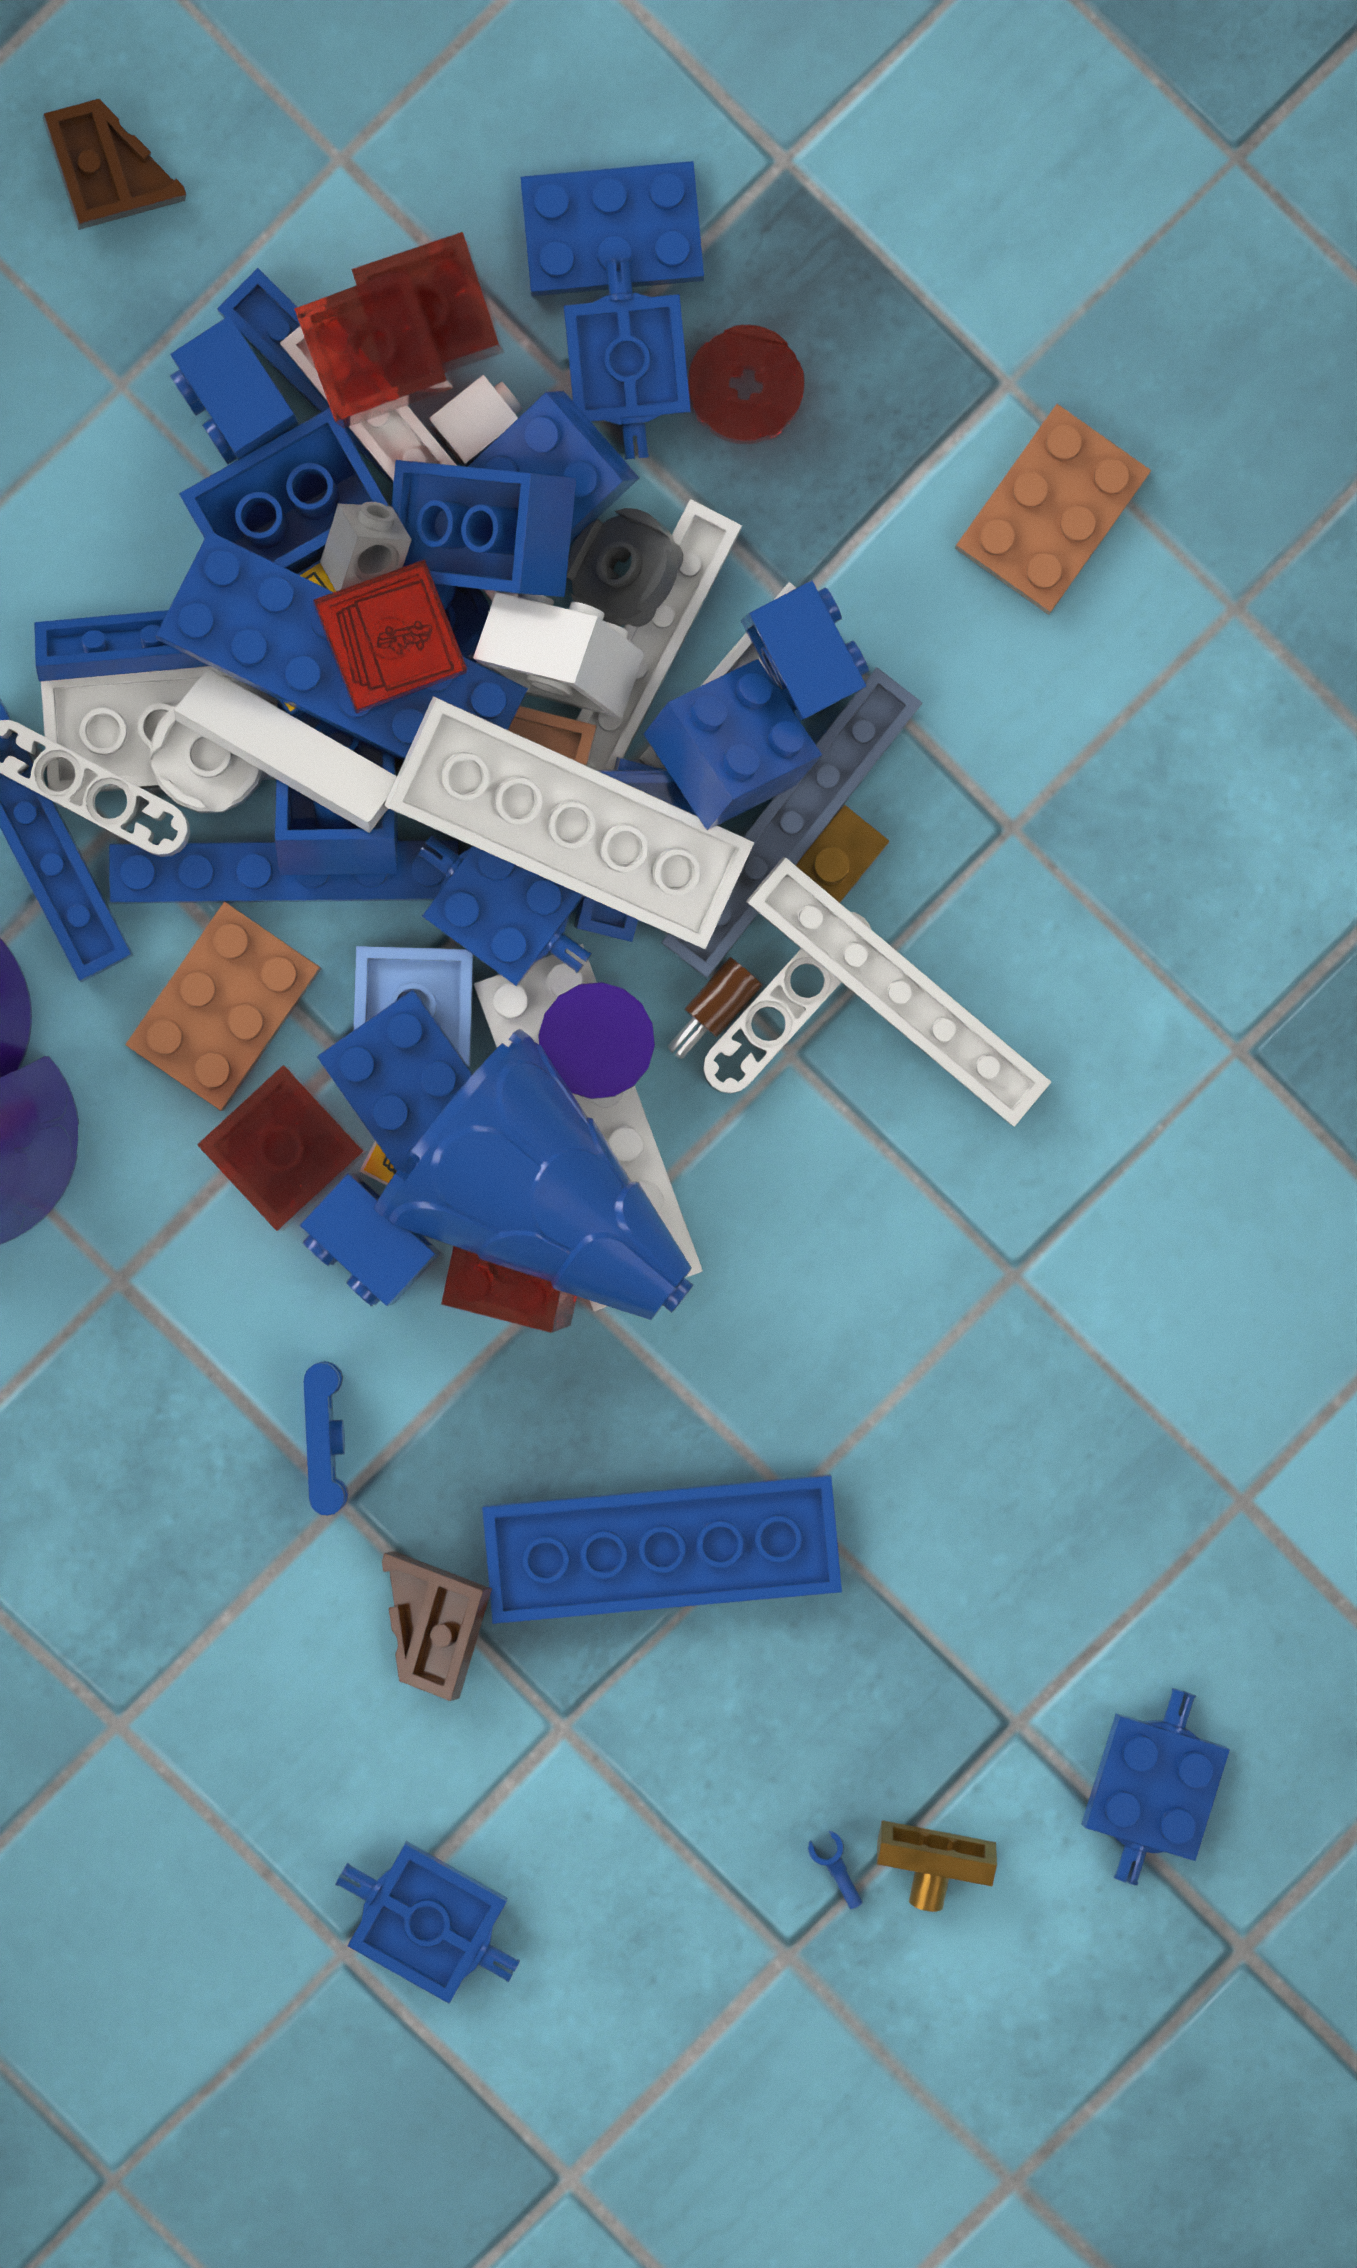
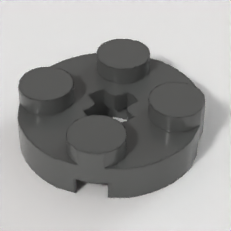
[567,508,683,627]

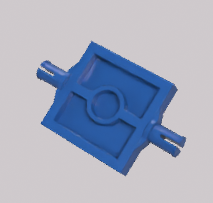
[564,257,691,460]
[417,835,592,986]
[1081,1688,1230,1885]
[335,1841,520,2004]

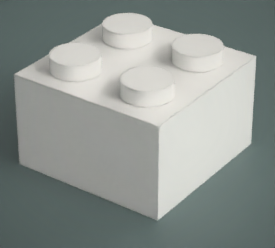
[473,592,644,718]

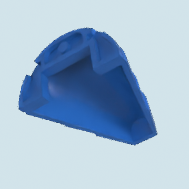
[374,1029,694,1320]

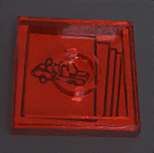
[313,559,467,714]

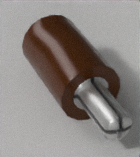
[668,957,763,1059]

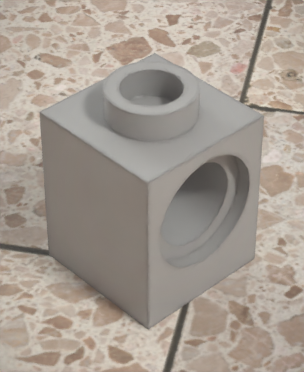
[320,502,411,596]

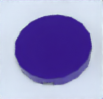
[538,982,655,1099]

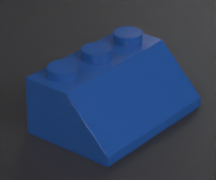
[179,407,389,574]

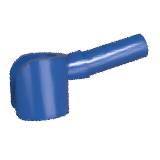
[808,1831,863,1909]

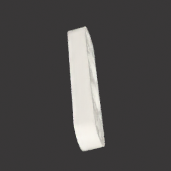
[0,720,190,857]
[703,912,871,1094]

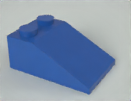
[391,460,576,597]
[275,703,398,875]

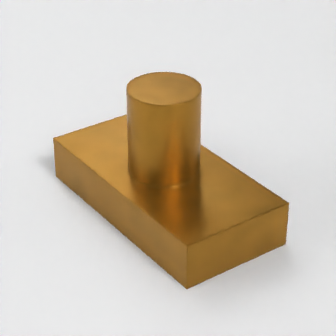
[796,805,890,903]
[877,1820,997,1912]

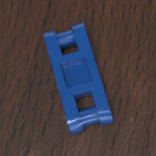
[303,1361,349,1516]

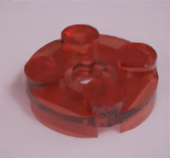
[688,325,804,444]

